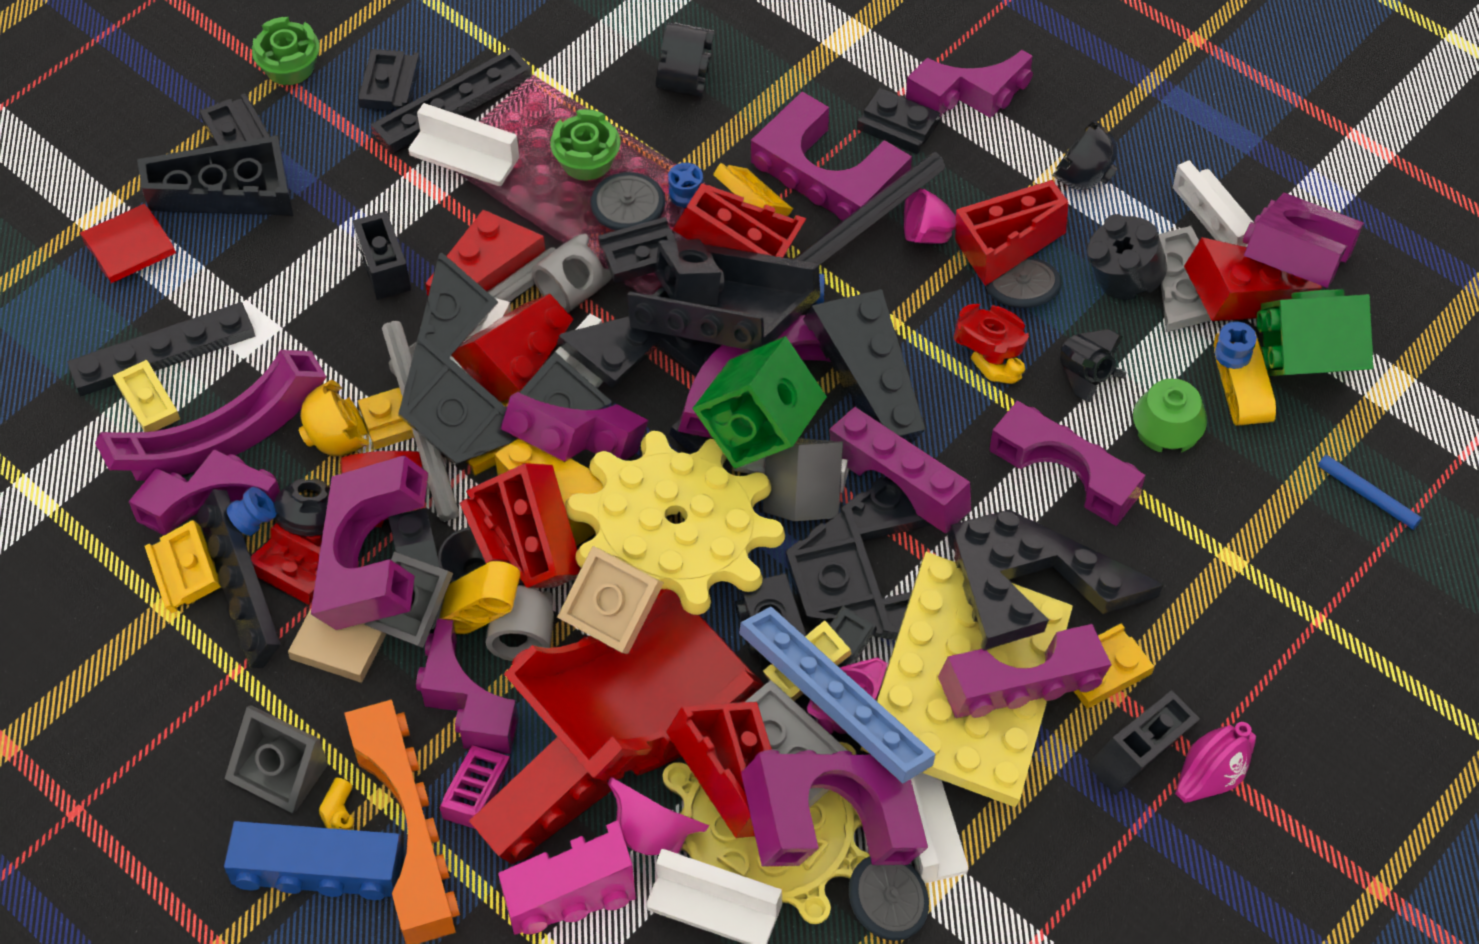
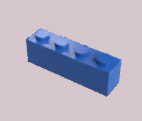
[224,821,404,900]

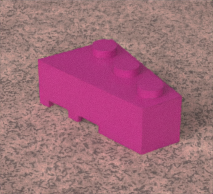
[498,820,636,935]

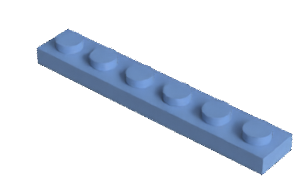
[739,607,936,784]

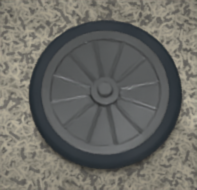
[591,172,665,231]
[986,257,1062,308]
[849,856,929,941]

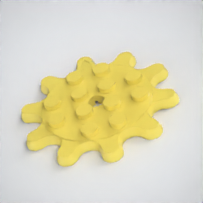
[564,431,785,615]
[663,742,870,924]

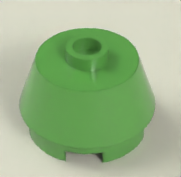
[252,17,319,85]
[550,109,621,180]
[1133,378,1207,452]

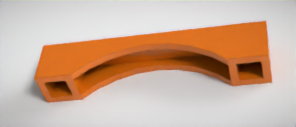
[344,699,460,944]

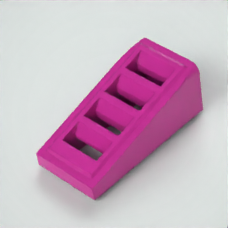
[440,745,510,829]

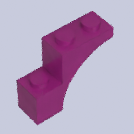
[906,50,1033,118]
[501,392,648,462]
[129,450,280,535]
[416,619,519,755]

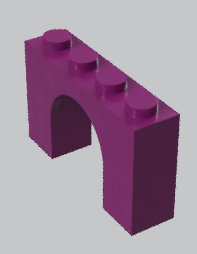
[751,91,912,221]
[1242,193,1364,288]
[311,455,428,630]
[741,750,928,866]

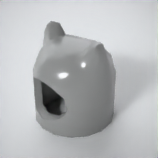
[532,234,612,313]
[486,585,554,661]

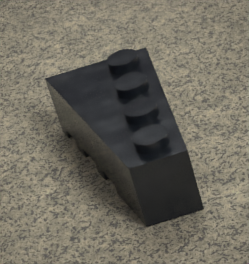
[137,135,294,216]
[803,289,926,442]

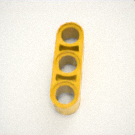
[1214,332,1276,426]
[439,561,521,634]

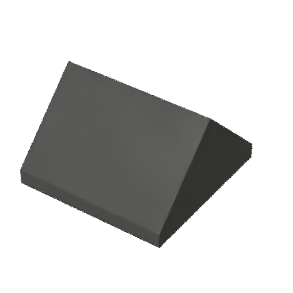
[763,438,843,521]
[365,552,453,648]
[225,705,328,813]

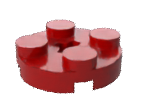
[953,304,1029,364]

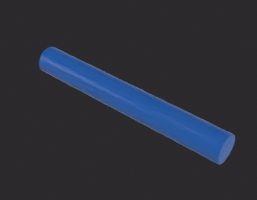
[1318,454,1422,530]

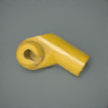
[971,352,1025,384]
[319,778,354,830]

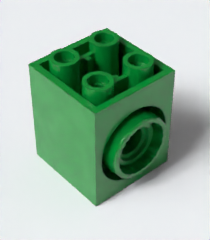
[1256,289,1374,376]
[692,336,827,469]

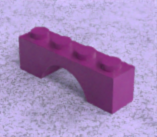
[989,400,1145,526]
[829,407,971,534]
[938,624,1112,719]

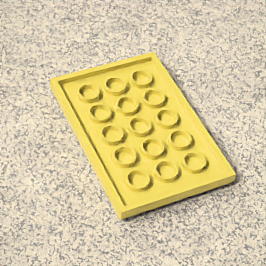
[860,552,1073,807]

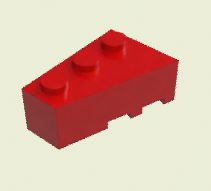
[955,180,1068,286]
[672,183,806,258]
[425,210,545,296]
[1184,237,1322,321]
[451,294,574,402]
[466,463,581,588]
[666,702,772,838]
[469,737,612,865]

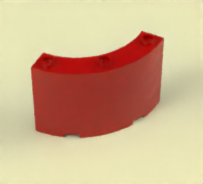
[504,589,765,780]

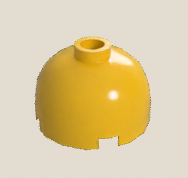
[299,380,369,456]

